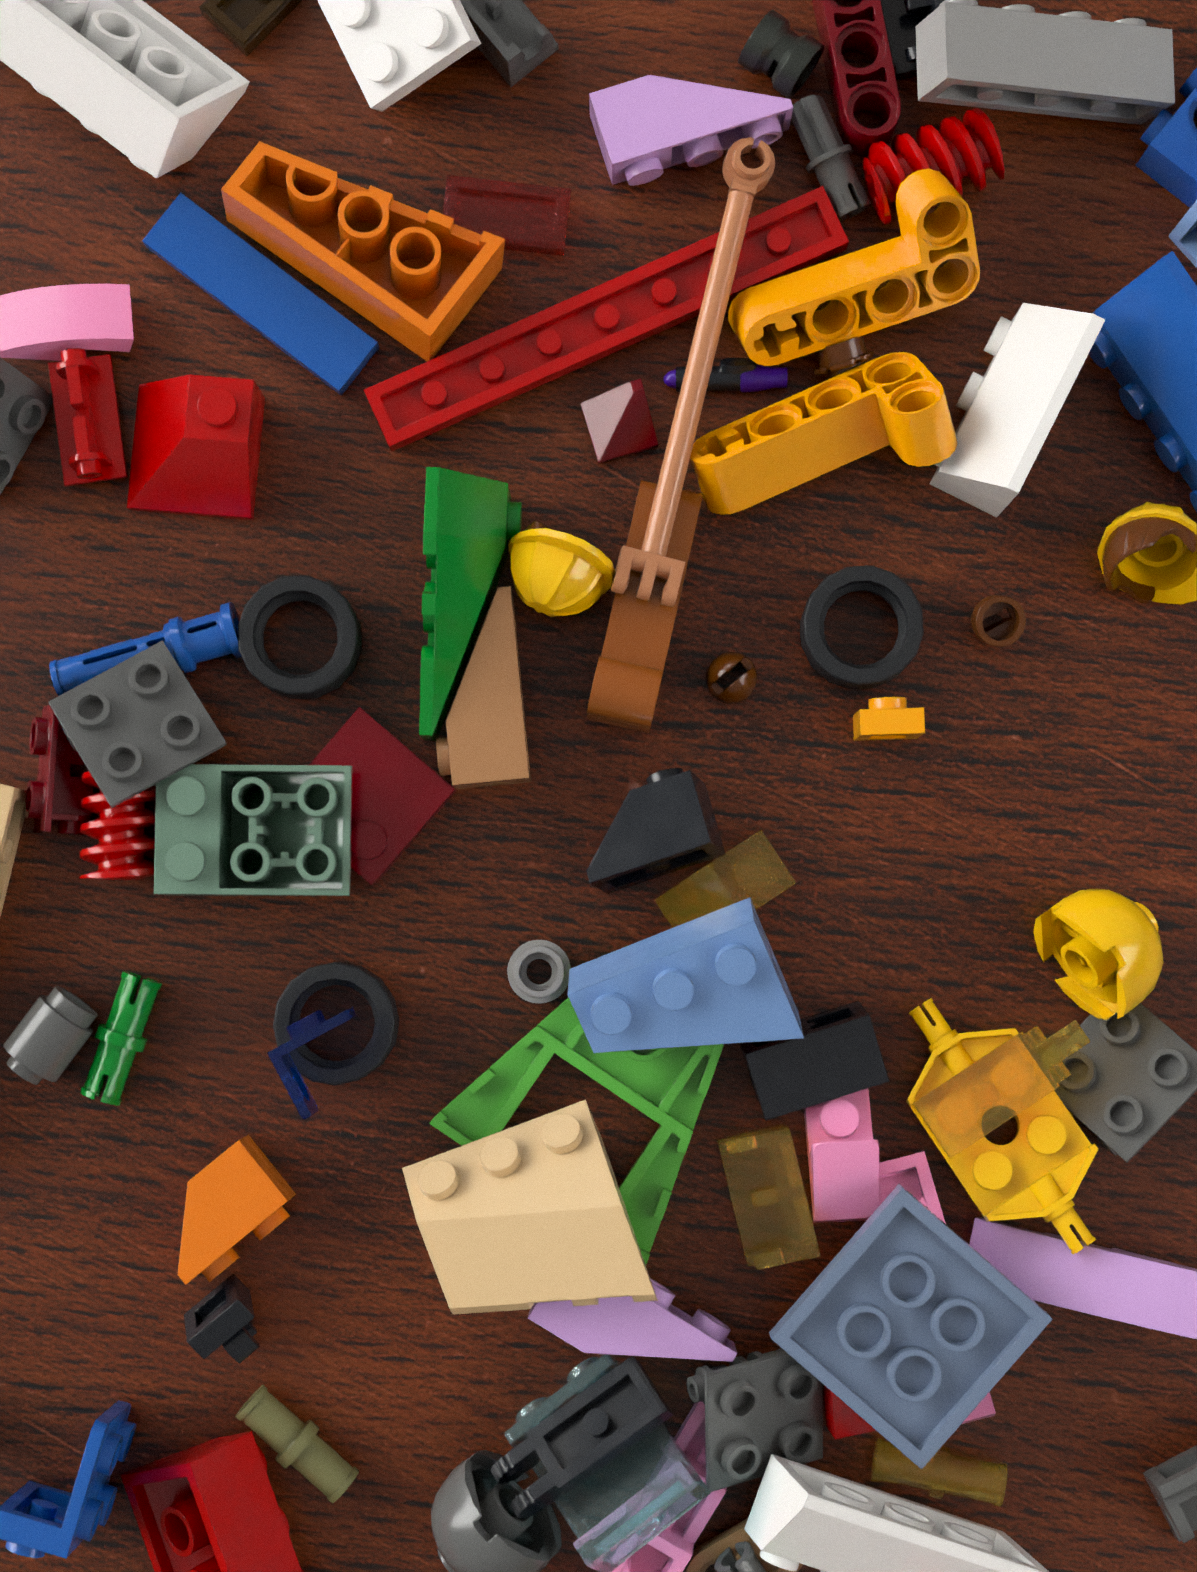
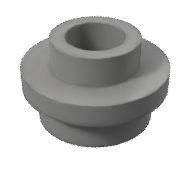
[507,940,571,1004]

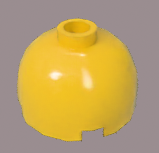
[1033,888,1164,1020]

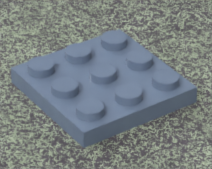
[769,1184,1053,1470]

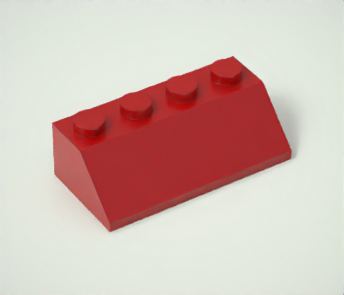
[120,1431,304,1572]

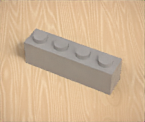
[915,0,1175,125]

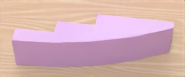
[969,1217,1197,1339]

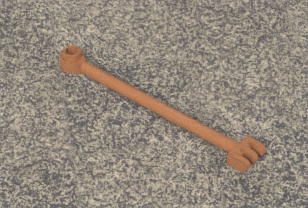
[611,137,776,607]

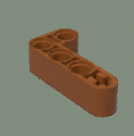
[587,480,703,733]

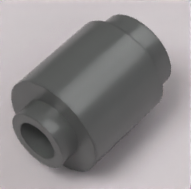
[3,985,98,1085]

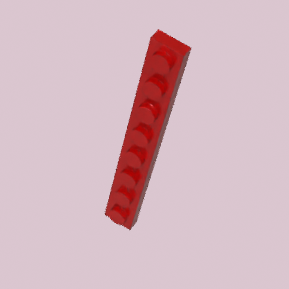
[364,186,849,452]

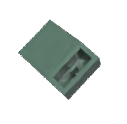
[154,764,352,896]

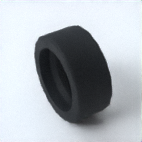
[799,565,924,690]
[237,575,362,699]
[273,962,400,1086]

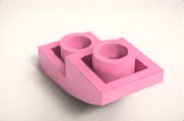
[0,284,134,361]

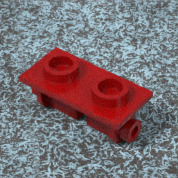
[48,348,128,486]

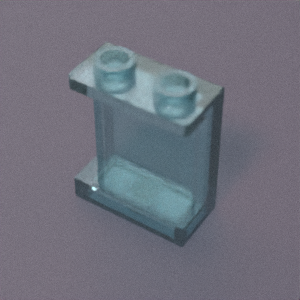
[504,1354,711,1572]

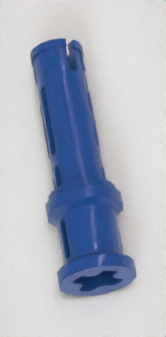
[49,602,242,696]

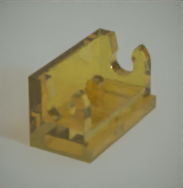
[717,1123,821,1269]

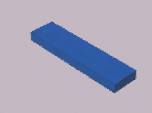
[142,192,380,396]

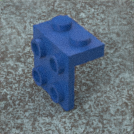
[0,1400,136,1559]

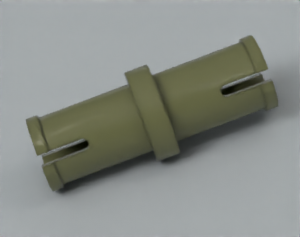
[235,1385,359,1503]

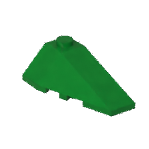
[419,467,522,741]

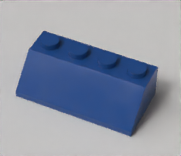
[1089,251,1197,512]

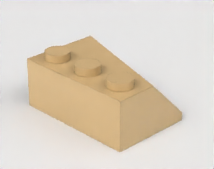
[402,1099,658,1315]

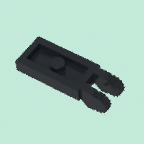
[490,1356,673,1520]

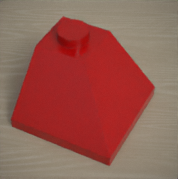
[127,374,265,520]

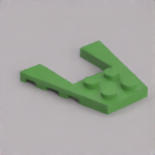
[429,945,724,1265]

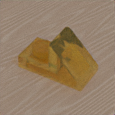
[654,830,796,928]

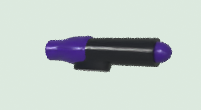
[663,358,787,393]

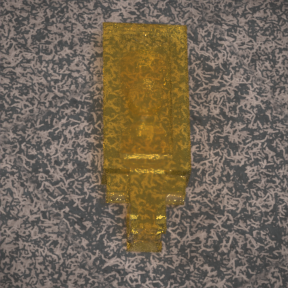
[913,1020,1091,1159]

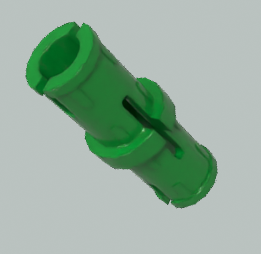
[80,971,162,1106]

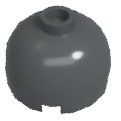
[431,1450,562,1572]

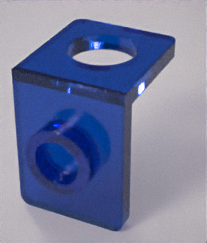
[267,1008,357,1120]

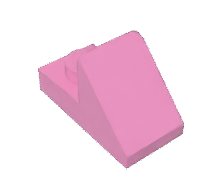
[804,1088,879,1223]

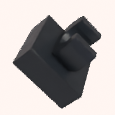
[184,1273,260,1364]

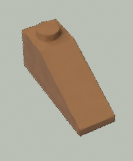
[436,586,531,790]

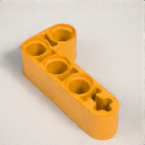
[728,169,980,366]
[690,352,958,515]

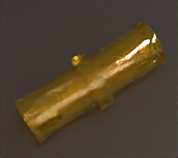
[871,1438,1008,1507]

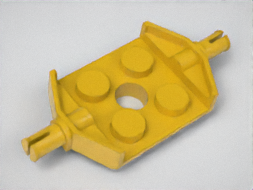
[906,998,1098,1255]

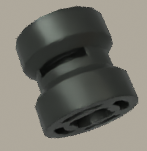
[738,9,825,99]

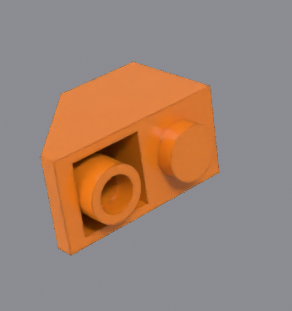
[177,1135,296,1285]

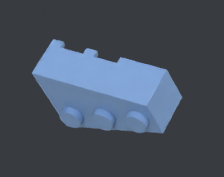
[568,897,804,1053]

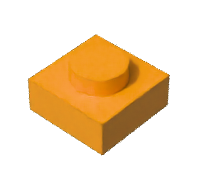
[853,697,925,741]

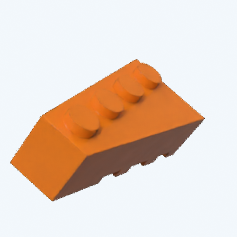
[221,141,505,361]

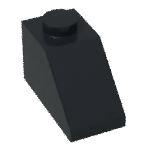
[586,768,726,894]

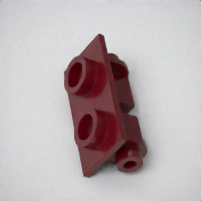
[25,705,93,835]

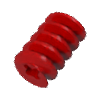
[863,108,1005,225]
[79,771,156,880]

